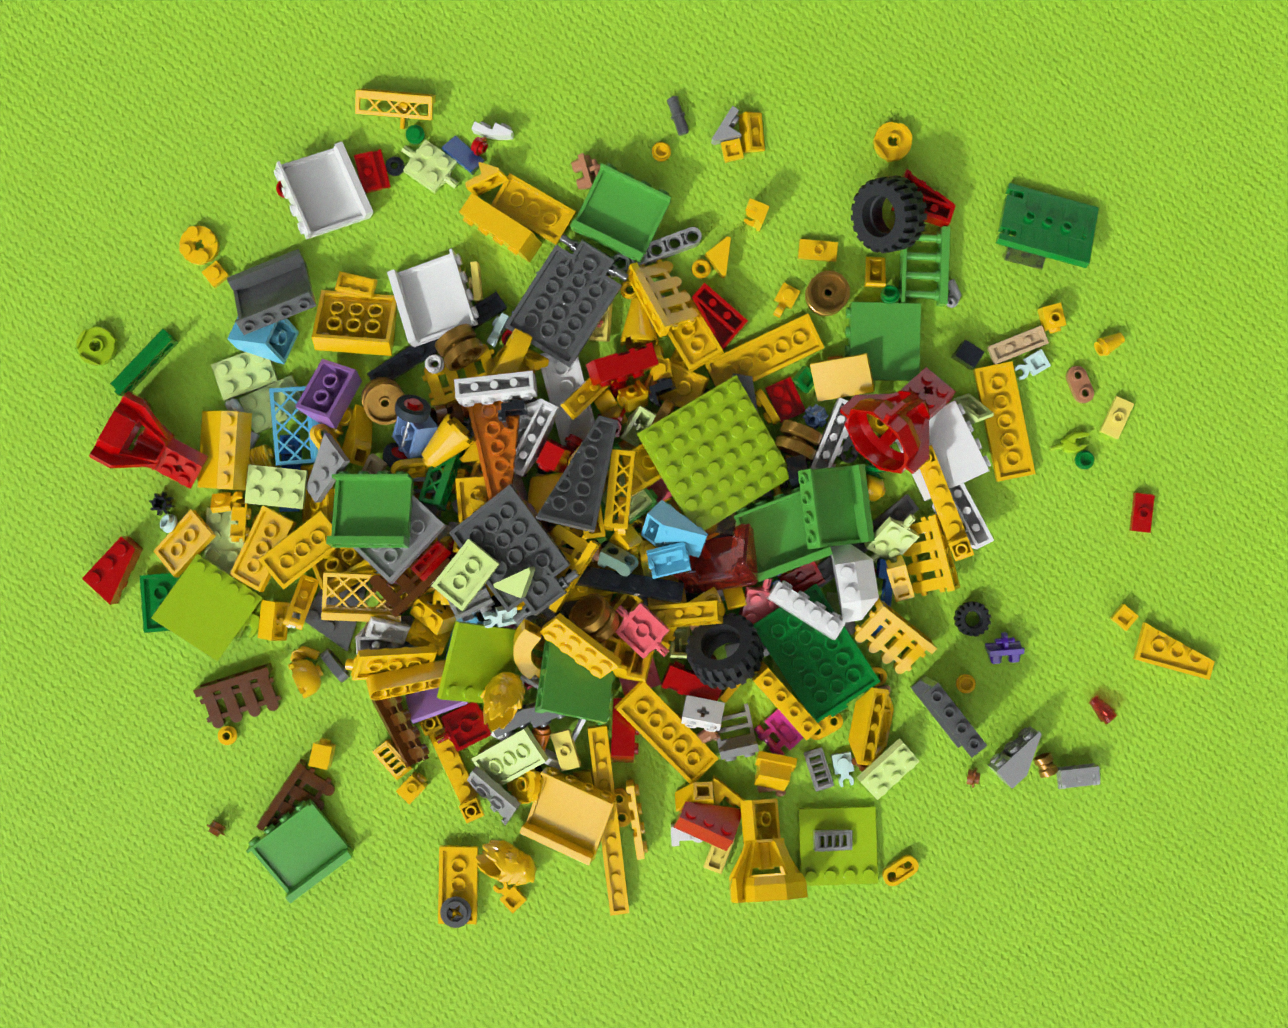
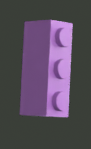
[295,359,362,429]
[405,688,468,724]

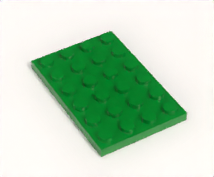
[753,584,881,723]

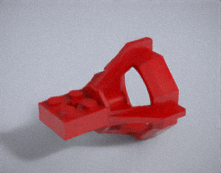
[840,367,956,474]
[89,391,208,489]

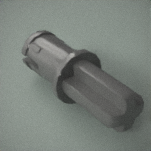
[667,96,689,136]

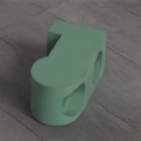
[598,542,638,576]

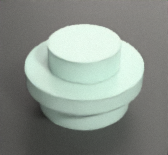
[160,514,178,533]

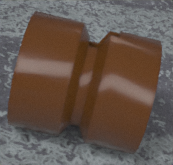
[430,402,464,427]

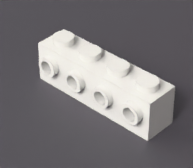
[454,371,537,407]
[808,398,849,469]
[766,580,846,640]

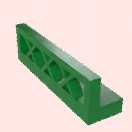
[110,329,179,396]
[418,449,466,511]

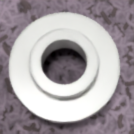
[425,354,444,374]

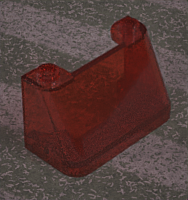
[673,524,758,593]

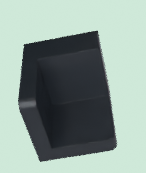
[951,339,984,370]

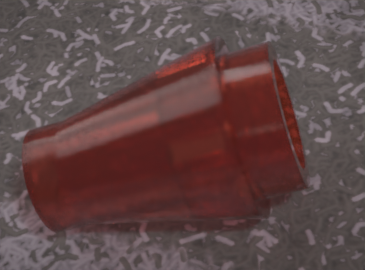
[1088,696,1118,724]

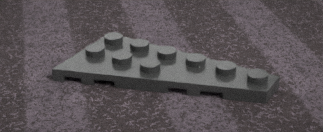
[535,416,618,533]
[305,579,369,651]

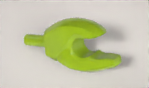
[1049,432,1090,453]
[237,602,261,638]

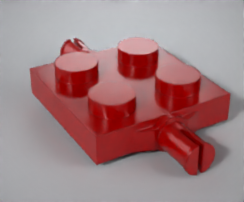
[435,702,492,752]

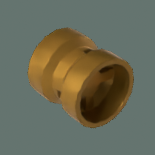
[1033,752,1059,778]

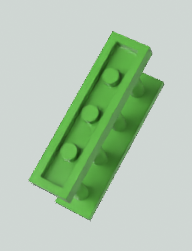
[897,226,950,306]

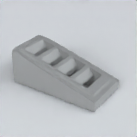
[803,747,834,791]
[813,830,852,851]

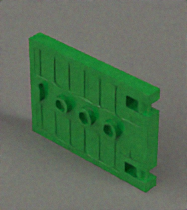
[996,183,1099,268]

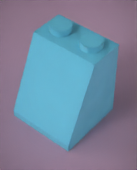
[227,317,299,364]

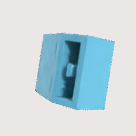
[641,500,708,557]

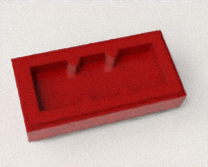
[1129,493,1155,533]
[411,540,451,582]

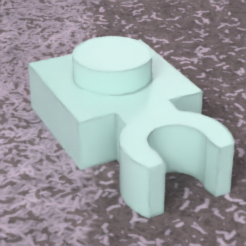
[487,313,510,347]
[1014,349,1051,380]
[482,606,517,628]
[831,751,854,787]

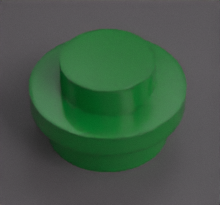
[406,125,425,145]
[880,285,900,304]
[1074,450,1094,470]

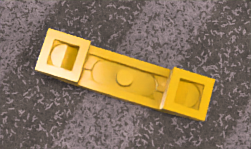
[490,328,533,375]

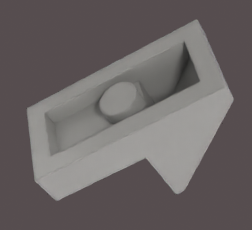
[711,106,742,145]

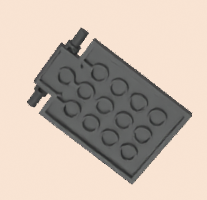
[504,234,629,368]
[449,484,579,623]

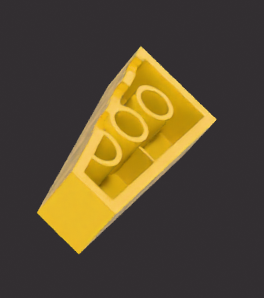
[459,193,542,263]

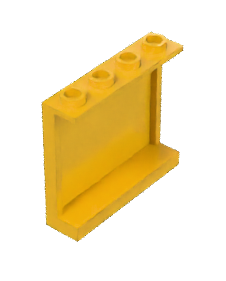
[752,662,821,741]
[520,766,617,865]

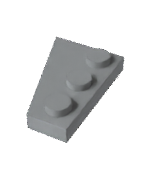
[306,433,350,502]
[467,766,521,825]

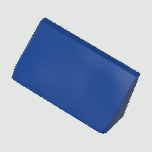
[442,136,485,175]

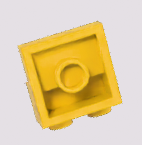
[405,618,452,656]

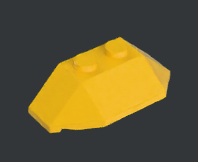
[848,687,894,765]

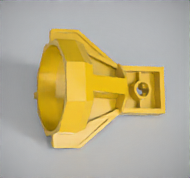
[729,799,808,903]

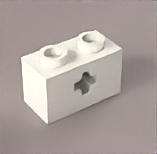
[681,695,725,732]

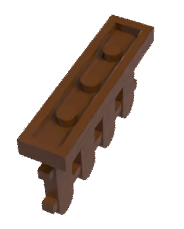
[370,544,452,618]
[193,662,282,728]
[371,696,429,768]
[256,758,335,831]

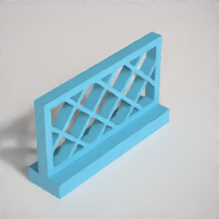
[269,386,320,466]

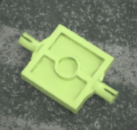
[401,139,459,194]
[864,514,919,564]

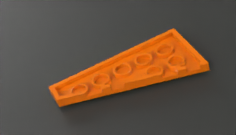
[468,398,521,500]

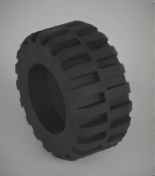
[851,175,927,253]
[686,613,764,690]

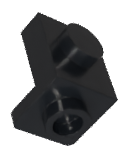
[648,378,677,407]
[498,399,528,427]

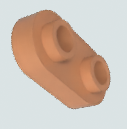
[1066,366,1094,403]

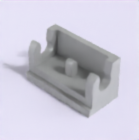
[1056,763,1100,789]

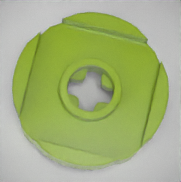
[76,327,118,366]

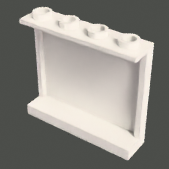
[274,142,373,240]
[387,248,479,347]
[896,401,991,501]

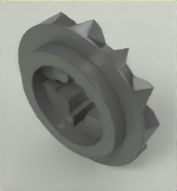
[440,896,472,928]

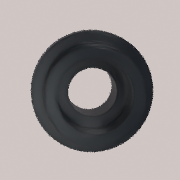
[385,156,405,176]

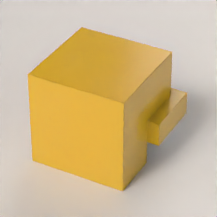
[613,638,654,683]
[754,751,797,791]

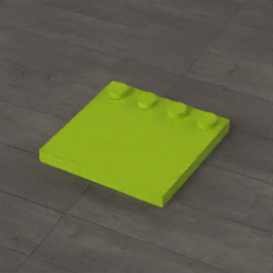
[151,554,263,661]
[437,621,516,703]
[798,805,878,886]

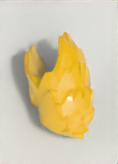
[480,672,525,731]
[475,840,537,886]

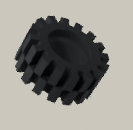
[954,601,991,637]

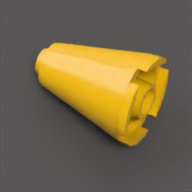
[620,296,659,349]
[422,414,476,467]

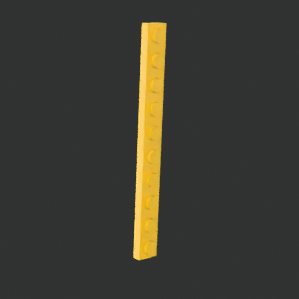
[587,724,629,916]

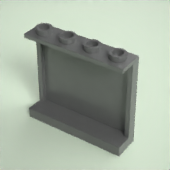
[227,249,317,335]
[910,675,987,758]

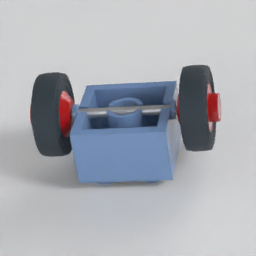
[383,395,438,468]

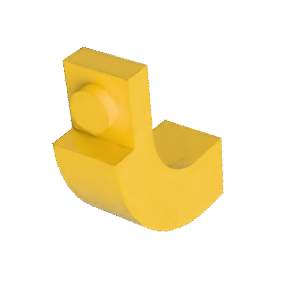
[513,618,542,680]

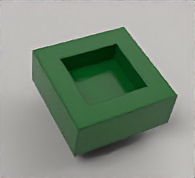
[792,366,814,393]

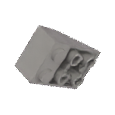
[988,726,1041,789]

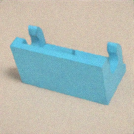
[646,542,691,579]

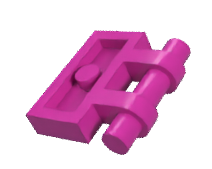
[754,708,804,755]

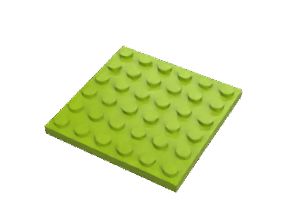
[637,375,789,531]

